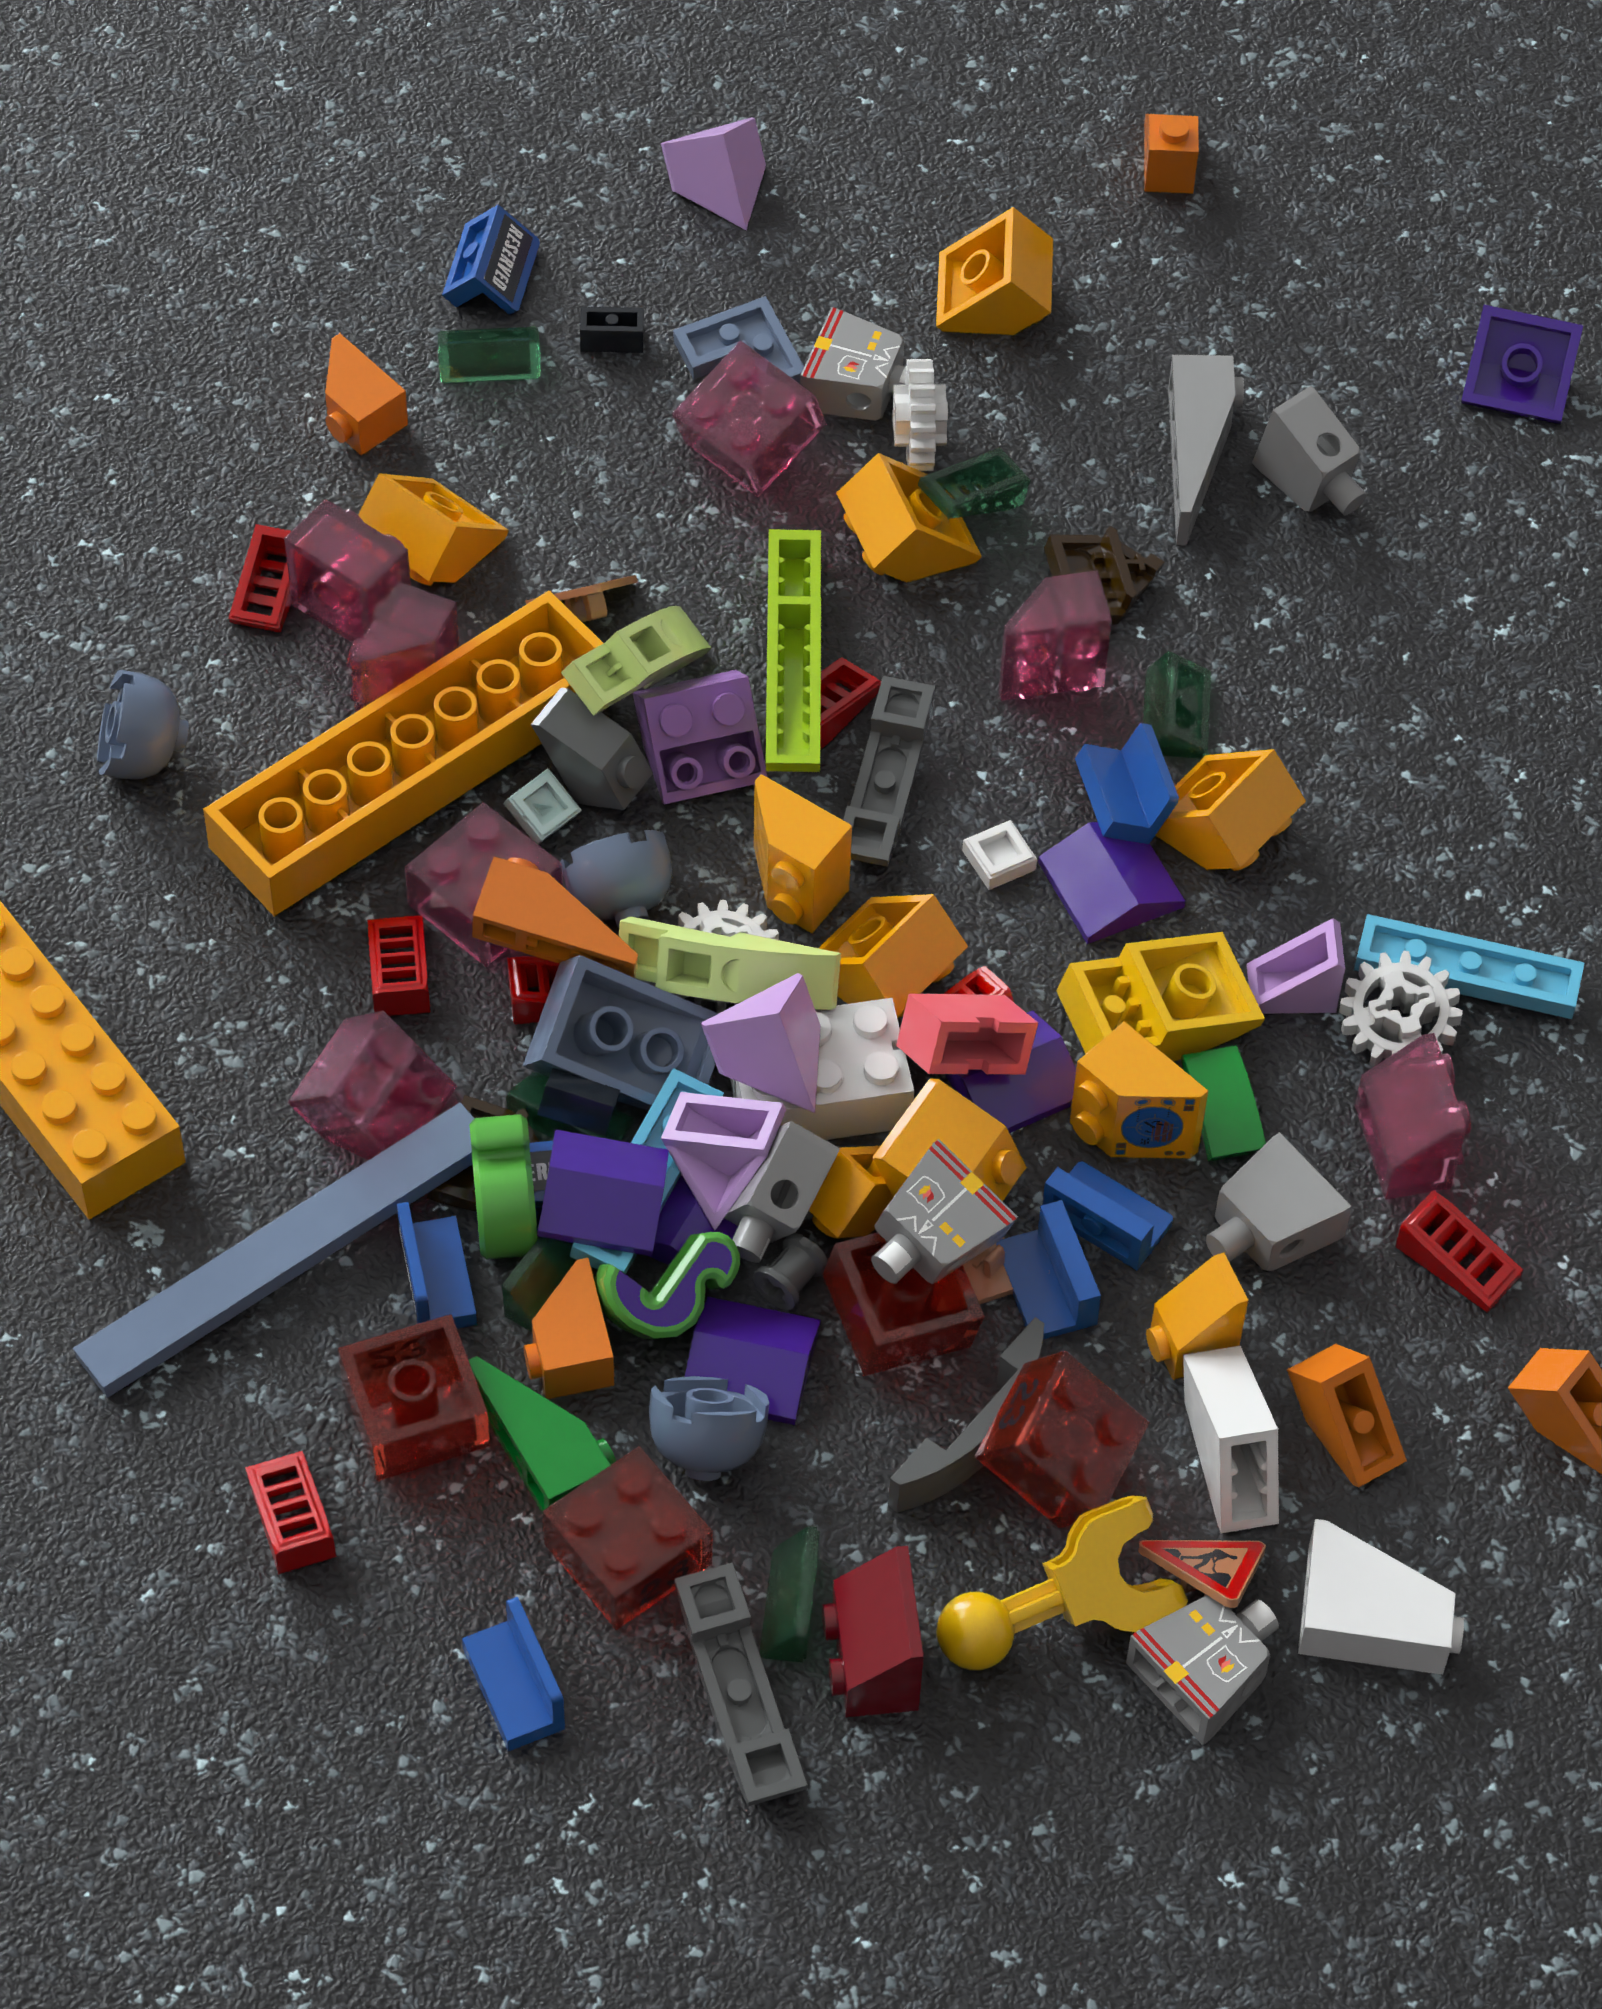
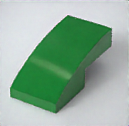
[1181,1045,1266,1162]

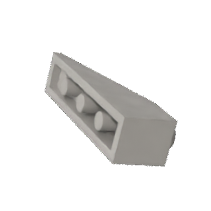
[1168,355,1244,545]

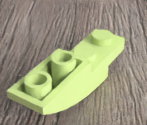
[561,606,712,716]
[619,916,841,1010]

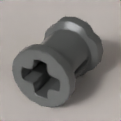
[752,1233,828,1310]

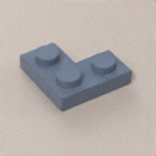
[673,296,804,400]

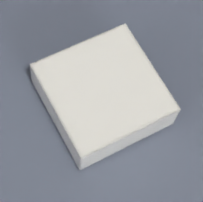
[962,820,1037,890]

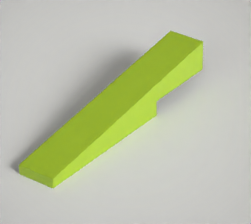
[766,529,821,772]

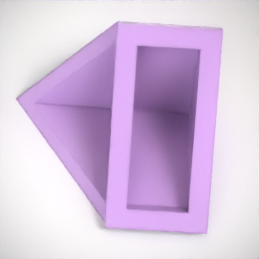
[661,117,766,230]
[1247,918,1345,1014]
[701,973,821,1113]
[661,1092,786,1231]

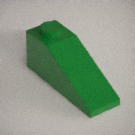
[466,1356,618,1527]

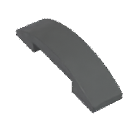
[843,676,935,867]
[888,1317,1044,1513]
[674,1562,808,1807]

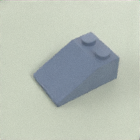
[523,955,719,1111]

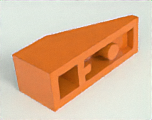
[472,856,638,978]

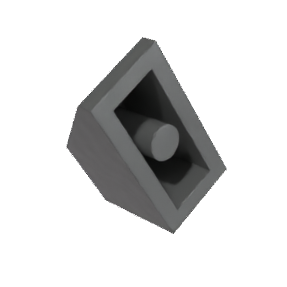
[531,688,653,810]

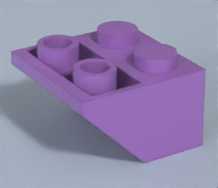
[633,670,767,804]

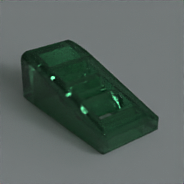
[918,447,1031,519]

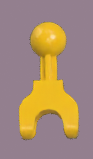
[937,1496,1188,1670]

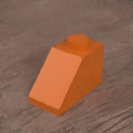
[1144,114,1199,194]
[325,333,408,456]
[523,1258,614,1399]
[1287,1344,1407,1487]
[1508,1348,1602,1474]

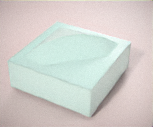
[503,768,582,846]

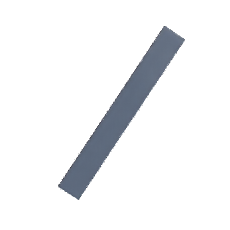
[73,1102,474,1398]

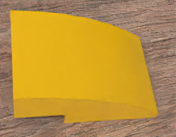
[1056,932,1265,1061]

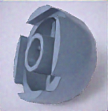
[97,670,189,779]
[560,830,673,928]
[649,1376,769,1481]

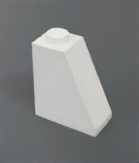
[1183,1346,1279,1533]
[1298,1519,1464,1675]

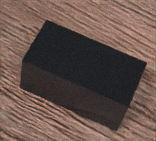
[580,307,644,353]
[537,1068,620,1136]

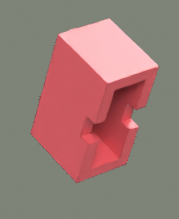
[896,994,1038,1075]

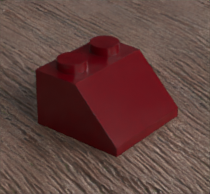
[822,1546,924,1717]

